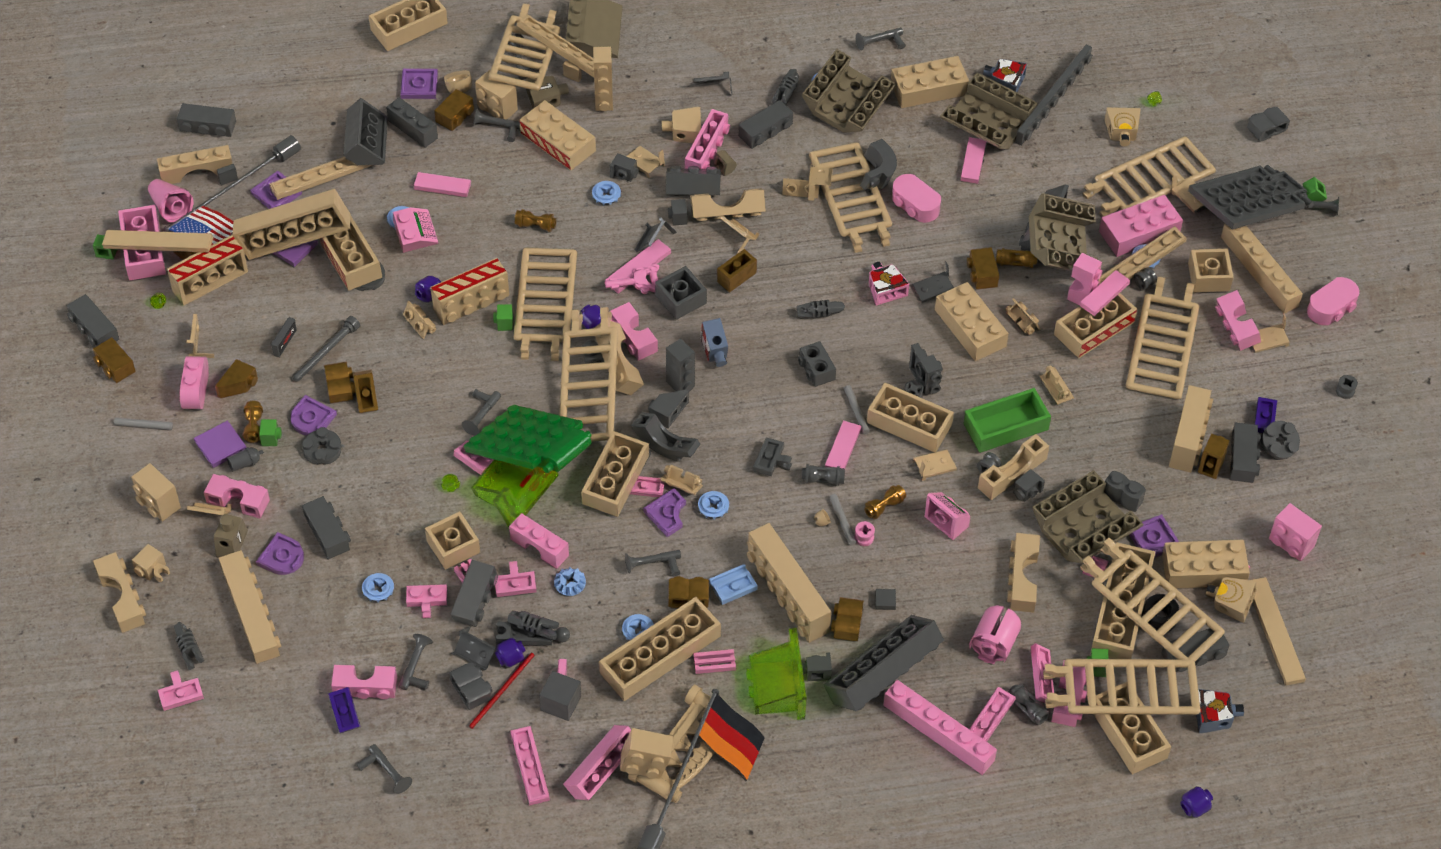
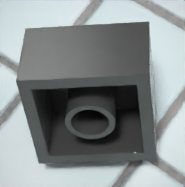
[655,266,707,320]

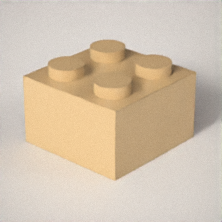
[475,70,518,119]
[1188,249,1234,292]
[131,463,181,522]
[425,511,480,570]
[620,728,673,779]

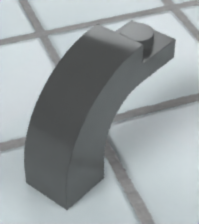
[860,139,897,190]
[631,412,700,462]

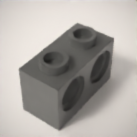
[798,341,836,387]

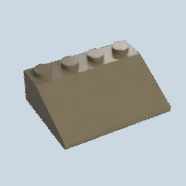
[566,0,623,58]

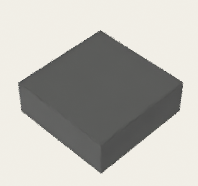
[217,164,238,186]
[875,589,896,610]

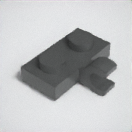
[753,437,792,477]

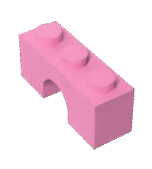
[1067,253,1103,305]
[1215,290,1261,351]
[610,302,658,361]
[204,474,270,519]
[509,513,569,569]
[1051,660,1087,727]
[331,665,397,699]

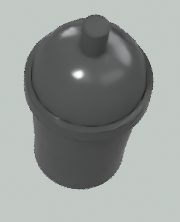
[227,447,264,472]

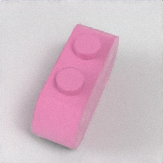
[892,174,941,223]
[1307,277,1359,326]
[180,356,209,409]

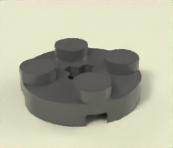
[1260,421,1300,460]
[302,427,342,465]

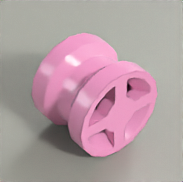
[855,521,875,546]

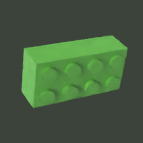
[963,388,1051,453]

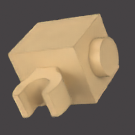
[132,544,170,582]

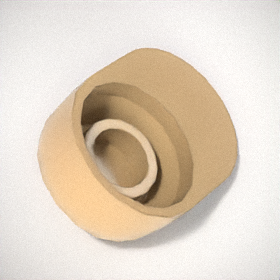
[444,70,472,93]

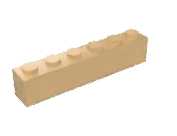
[1221,224,1303,314]
[219,550,281,664]

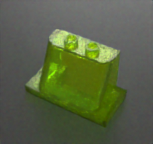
[471,460,559,528]
[746,628,807,720]

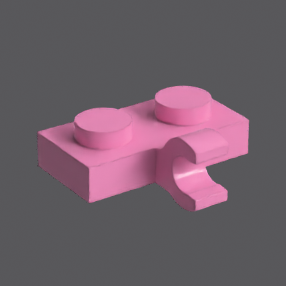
[495,561,537,597]
[406,584,447,618]
[158,670,204,711]

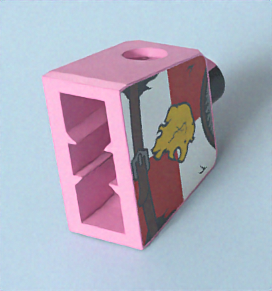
[868,262,909,306]

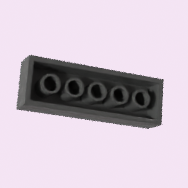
[823,615,944,711]

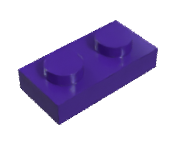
[1254,397,1277,433]
[328,687,361,733]

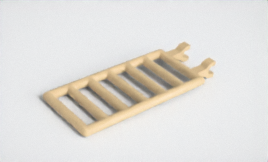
[489,3,560,91]
[1083,136,1216,217]
[809,142,892,253]
[513,248,577,361]
[1126,277,1199,400]
[559,307,618,442]
[1080,538,1225,661]
[1043,659,1200,715]

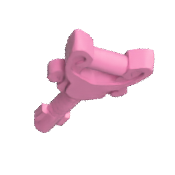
[605,264,659,294]

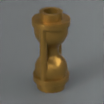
[515,209,557,232]
[996,248,1037,268]
[243,401,263,443]
[864,485,906,519]

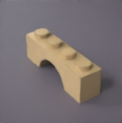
[593,47,613,111]
[157,145,232,184]
[690,188,766,221]
[595,321,644,395]
[978,434,1049,500]
[1007,533,1040,613]
[93,552,146,633]

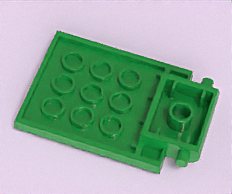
[464,405,592,473]

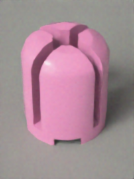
[969,605,1021,664]

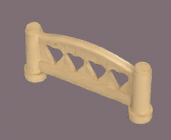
[628,684,714,803]

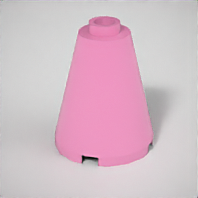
[148,179,194,222]

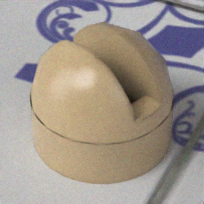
[814,509,831,526]

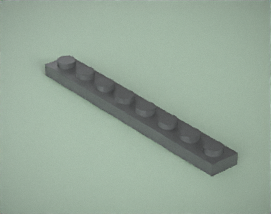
[1015,44,1093,146]

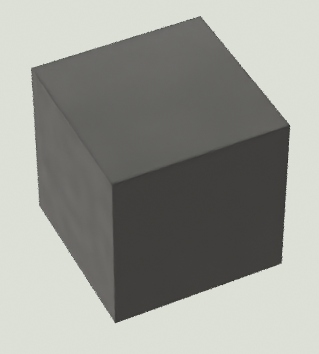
[539,671,581,721]

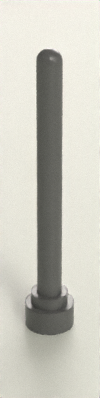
[293,316,361,382]

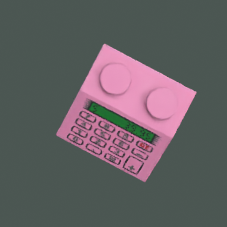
[393,207,438,253]
[924,492,970,540]

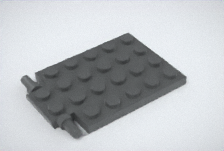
[1188,165,1314,230]

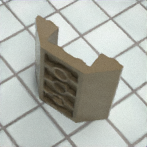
[802,49,896,133]
[940,73,1037,149]
[1029,193,1098,271]
[1032,470,1144,564]

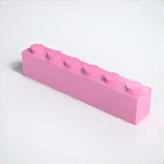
[883,680,997,775]

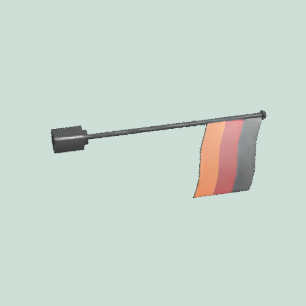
[637,689,765,849]

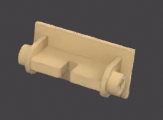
[782,178,819,198]
[1006,298,1041,335]
[403,301,436,339]
[1039,366,1074,405]
[660,464,703,495]

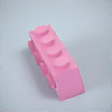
[685,109,730,169]
[563,725,631,800]

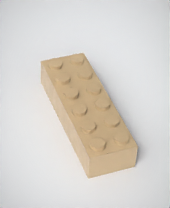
[232,189,351,260]
[747,523,831,643]
[1090,542,1155,659]
[599,597,721,701]

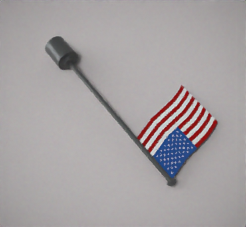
[164,135,301,245]

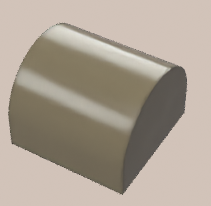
[714,150,737,176]

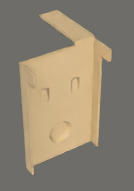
[626,146,665,178]
[808,164,833,201]
[1172,175,1203,213]
[720,216,760,253]
[186,314,215,358]
[1253,314,1289,353]
[912,450,957,481]
[187,502,232,515]

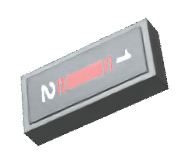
[271,317,297,358]

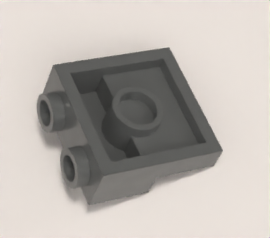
[909,343,943,396]

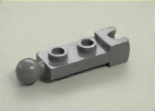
[496,621,570,645]

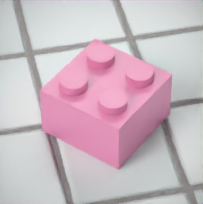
[1269,503,1322,562]

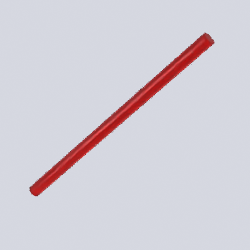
[469,652,535,729]

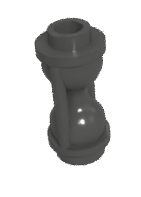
[802,464,845,486]
[1008,684,1050,725]

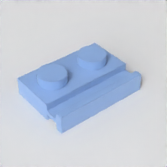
[709,564,758,605]

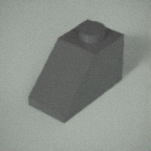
[648,390,689,429]

